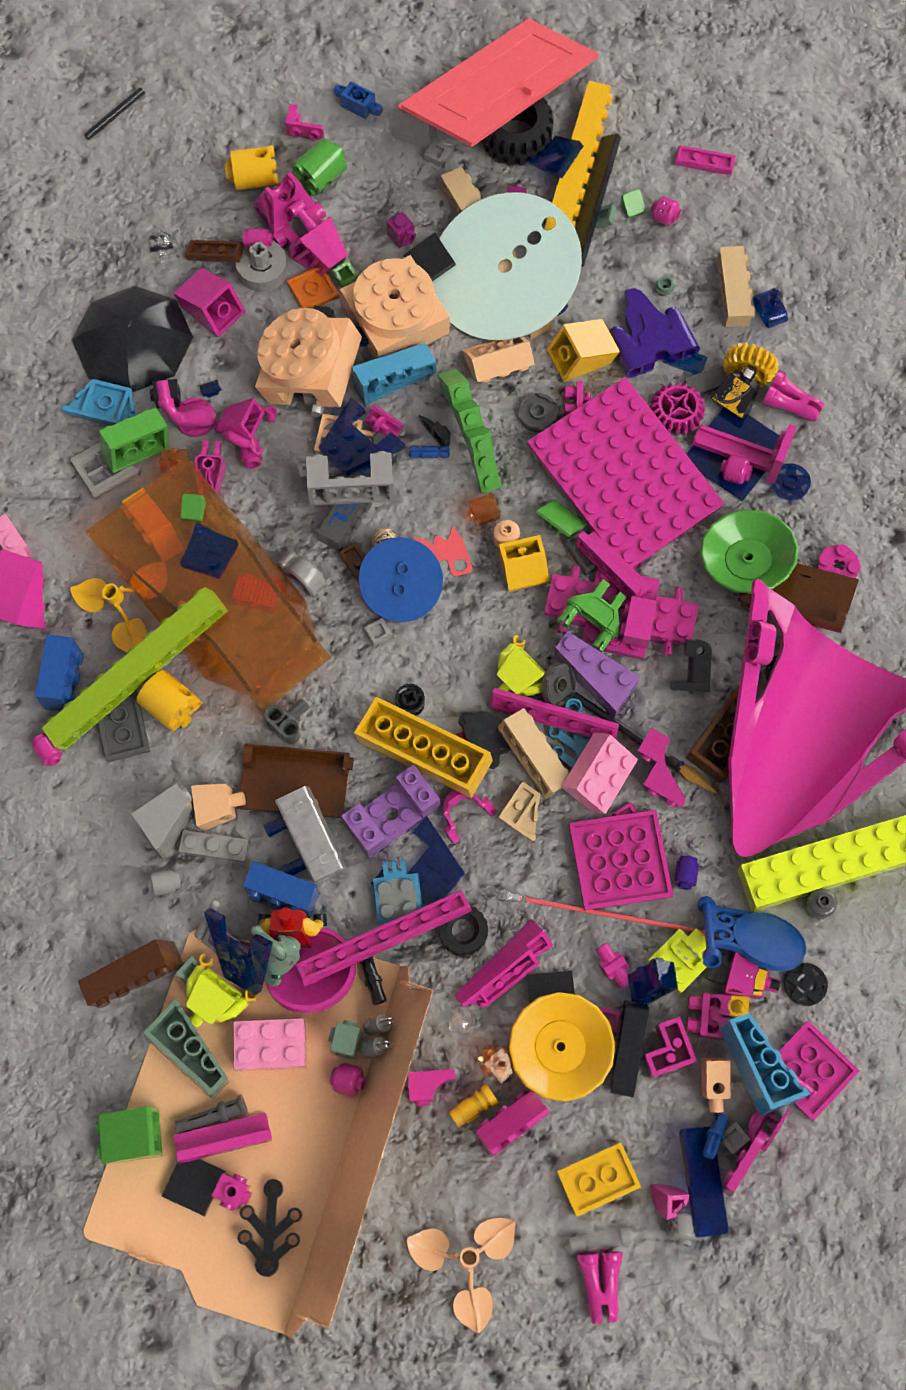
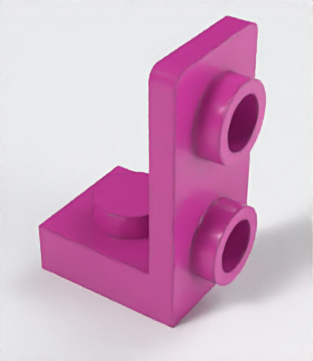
[285,104,325,140]

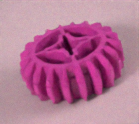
[650,381,706,436]

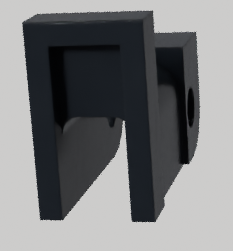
[671,639,712,692]

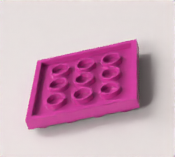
[569,810,673,911]

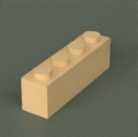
[717,246,755,327]
[497,708,570,800]

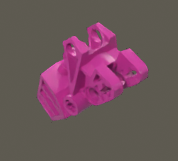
[253,172,348,276]

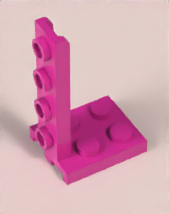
[692,424,797,484]

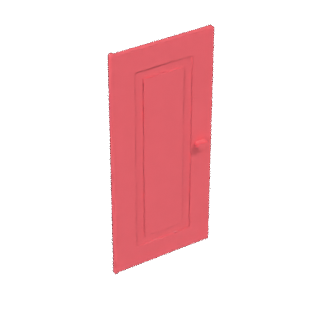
[398,18,599,147]

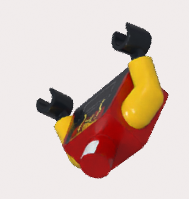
[258,908,327,948]

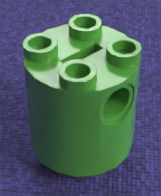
[291,138,347,197]

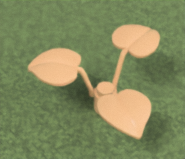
[407,1218,516,1333]

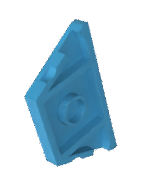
[62,379,136,425]

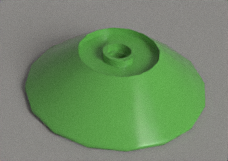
[700,509,799,594]

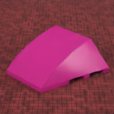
[0,549,46,629]

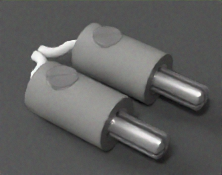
[360,1014,395,1058]

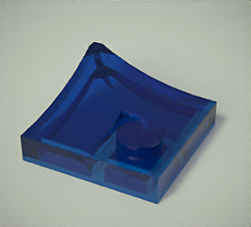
[528,135,584,178]
[180,523,239,579]

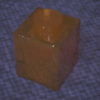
[467,493,500,527]

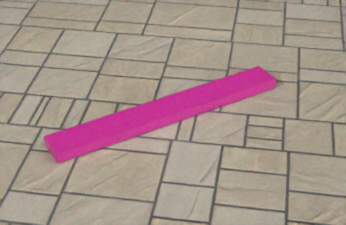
[295,890,471,987]

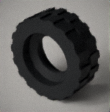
[438,906,488,956]

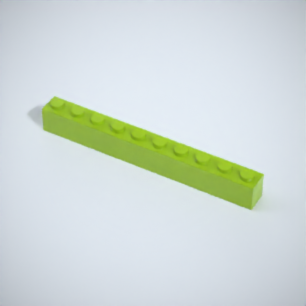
[42,587,228,750]

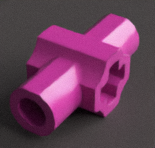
[595,943,632,989]

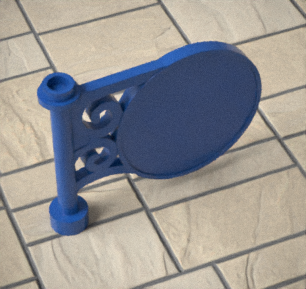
[697,896,807,971]

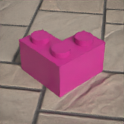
[642,1017,697,1079]

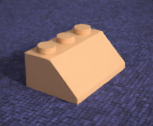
[462,336,535,383]

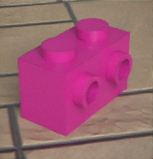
[619,596,657,648]

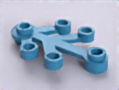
[548,698,590,768]

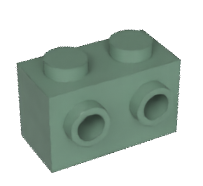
[329,1020,362,1060]

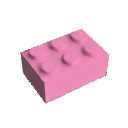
[561,732,638,814]
[234,1019,307,1071]

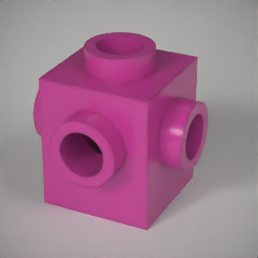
[212,1173,252,1211]

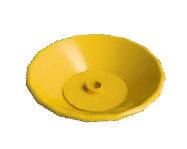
[509,992,615,1102]

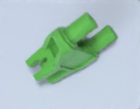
[557,579,626,653]

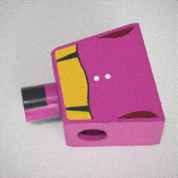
[723,951,781,999]

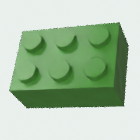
[99,407,169,473]

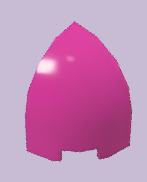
[651,1184,690,1220]

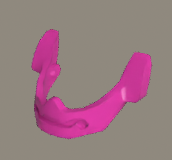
[443,790,496,844]

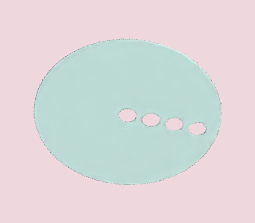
[432,193,582,341]

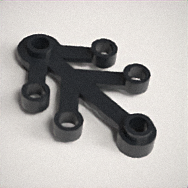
[237,1179,302,1277]

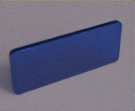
[679,1126,729,1238]

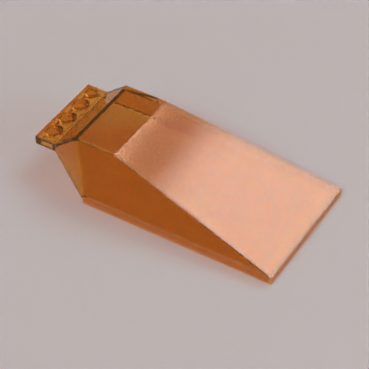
[85,457,331,712]

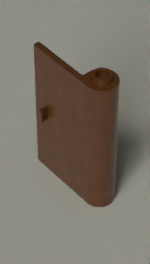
[738,563,859,633]
[237,743,354,818]

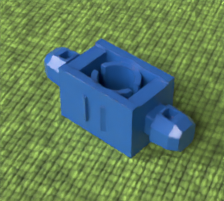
[333,81,383,119]

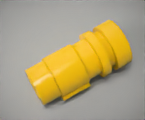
[449,1084,499,1127]

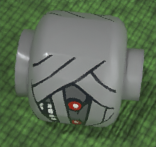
[667,1209,699,1246]

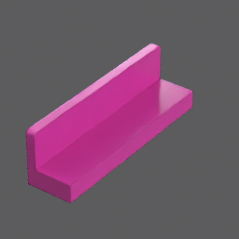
[576,531,651,601]
[174,1113,272,1164]

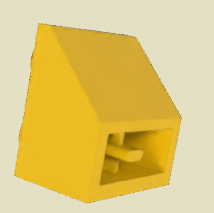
[498,535,550,592]

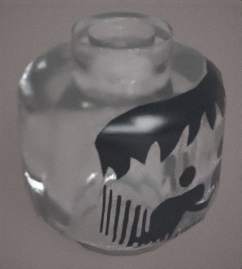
[148,231,175,262]

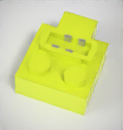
[646,928,707,995]

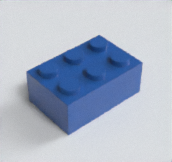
[35,635,84,711]
[243,861,320,918]

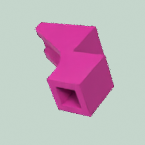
[638,728,686,808]

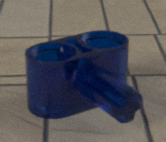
[753,288,788,328]

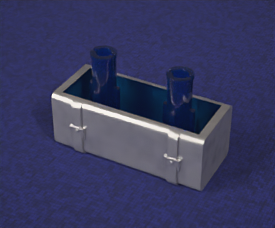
[264,786,347,883]

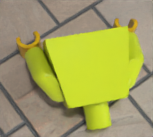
[497,635,560,697]
[186,953,258,1027]

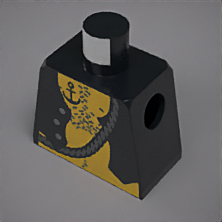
[711,365,760,419]

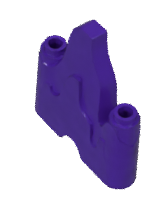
[609,288,700,378]

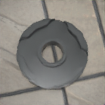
[518,393,558,432]
[542,663,576,706]

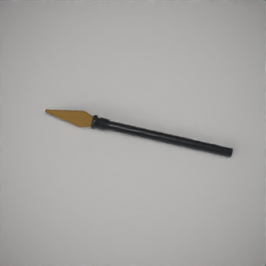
[572,692,718,794]

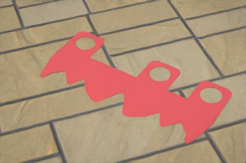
[356,527,472,600]

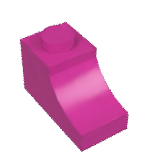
[408,1069,455,1107]

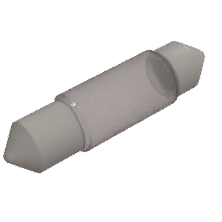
[563,1226,638,1255]

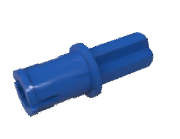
[702,1113,729,1159]

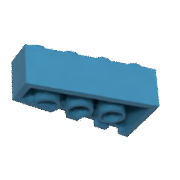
[352,343,437,406]

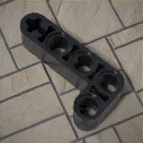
[610,1000,649,1098]

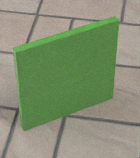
[536,500,587,537]

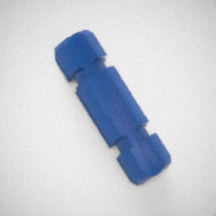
[410,446,450,458]

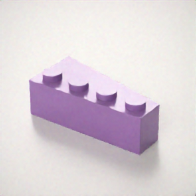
[554,631,640,717]

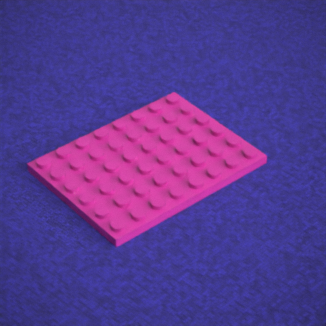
[526,377,725,568]

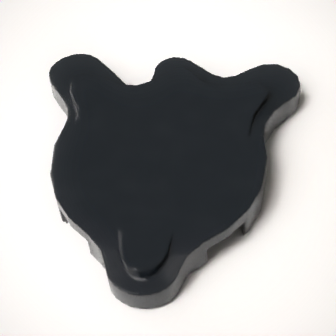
[458,711,510,769]

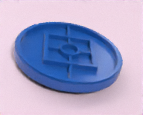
[358,537,443,623]

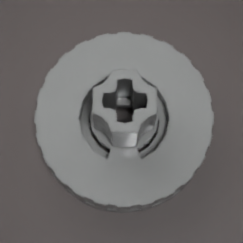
[235,241,288,292]

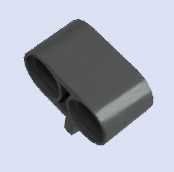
[264,699,309,744]

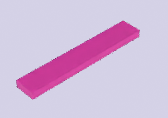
[490,688,619,739]

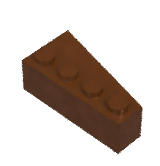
[685,685,757,784]
[78,939,183,1009]

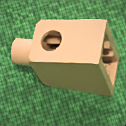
[191,784,246,831]
[700,1057,731,1112]

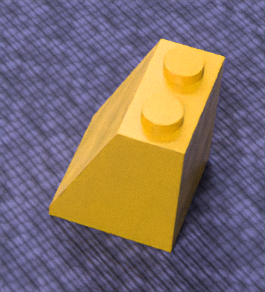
[547,319,620,382]

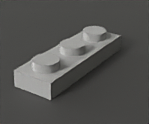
[179,830,249,863]

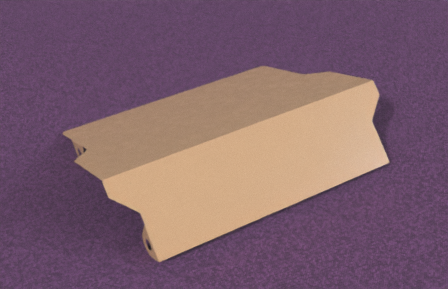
[83,930,433,1338]

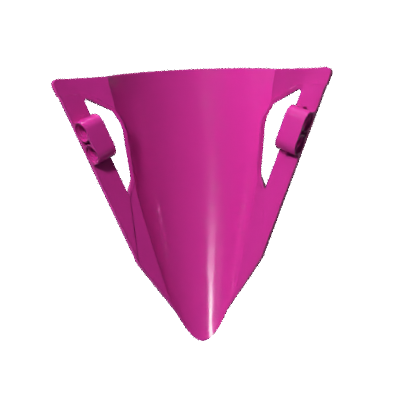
[728,579,906,857]

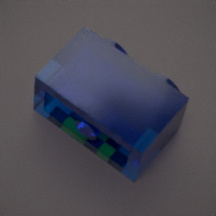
[628,958,678,1004]

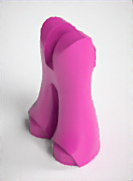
[762,370,824,422]
[577,1251,623,1324]

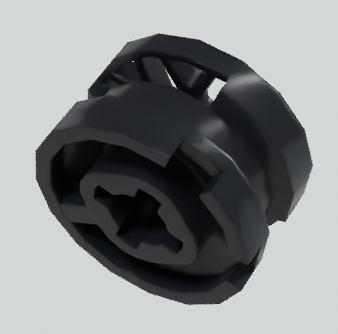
[395,683,425,716]

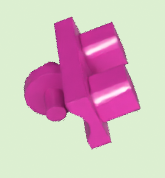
[564,381,593,417]
[364,404,404,441]

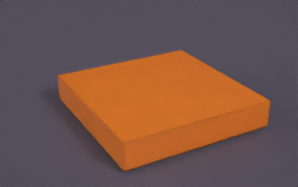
[286,266,340,309]

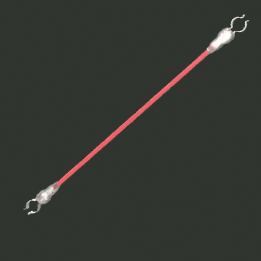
[481,886,728,938]

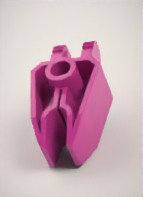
[195,440,227,499]

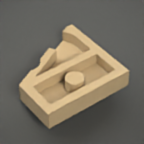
[497,781,540,842]

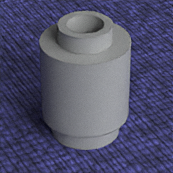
[147,869,181,895]

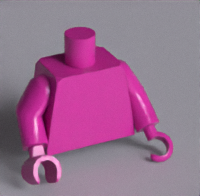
[213,398,277,456]

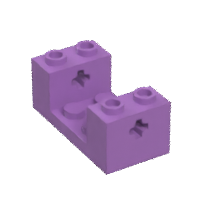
[341,764,440,859]

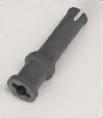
[175,1094,248,1134]

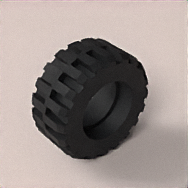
[481,97,554,166]

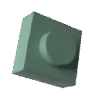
[595,204,617,229]
[175,956,206,984]

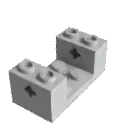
[306,451,394,506]

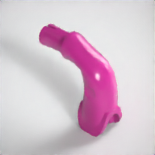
[155,380,216,427]

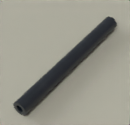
[84,87,145,140]

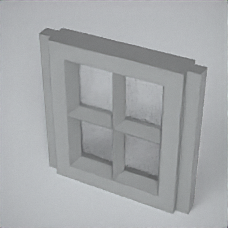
[70,442,138,498]

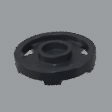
[784,963,828,1006]

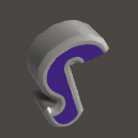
[277,551,326,597]

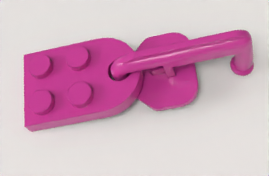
[722,1078,818,1197]

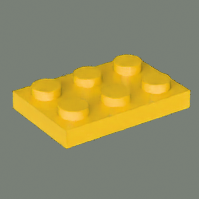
[557,1143,641,1217]

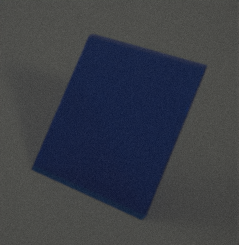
[686,407,780,501]

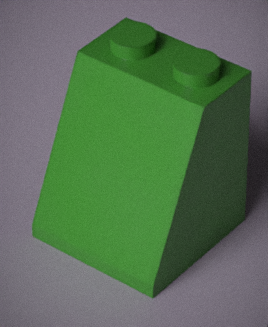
[96,1106,163,1164]

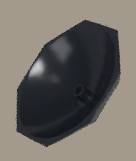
[72,286,193,392]

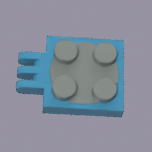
[373,859,422,924]

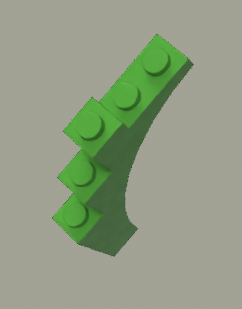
[437,368,501,494]

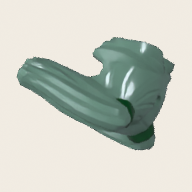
[246,925,301,986]

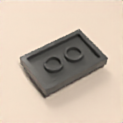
[98,690,151,763]

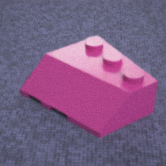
[475,1090,550,1158]

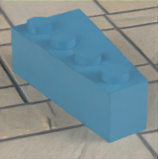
[719,1013,810,1116]

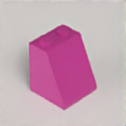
[173,268,246,337]

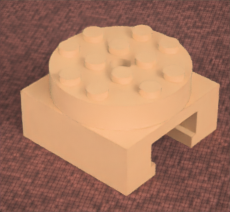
[340,255,449,359]
[255,308,362,407]

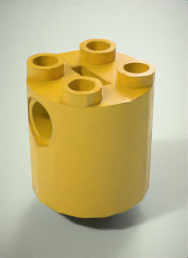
[224,145,279,191]
[137,670,202,732]

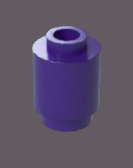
[674,855,699,890]

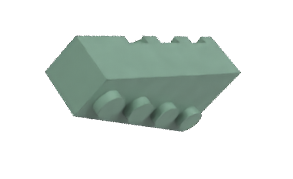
[143,999,229,1100]

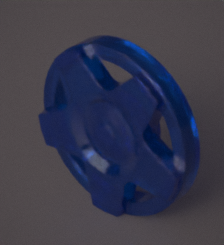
[771,463,811,501]

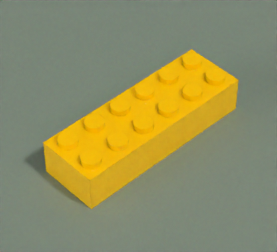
[354,697,493,798]

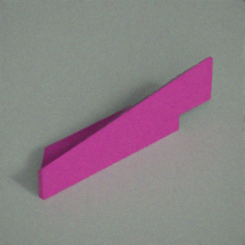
[454,920,553,1007]

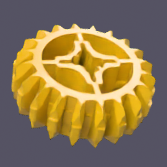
[723,343,779,387]

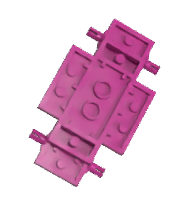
[544,565,699,660]

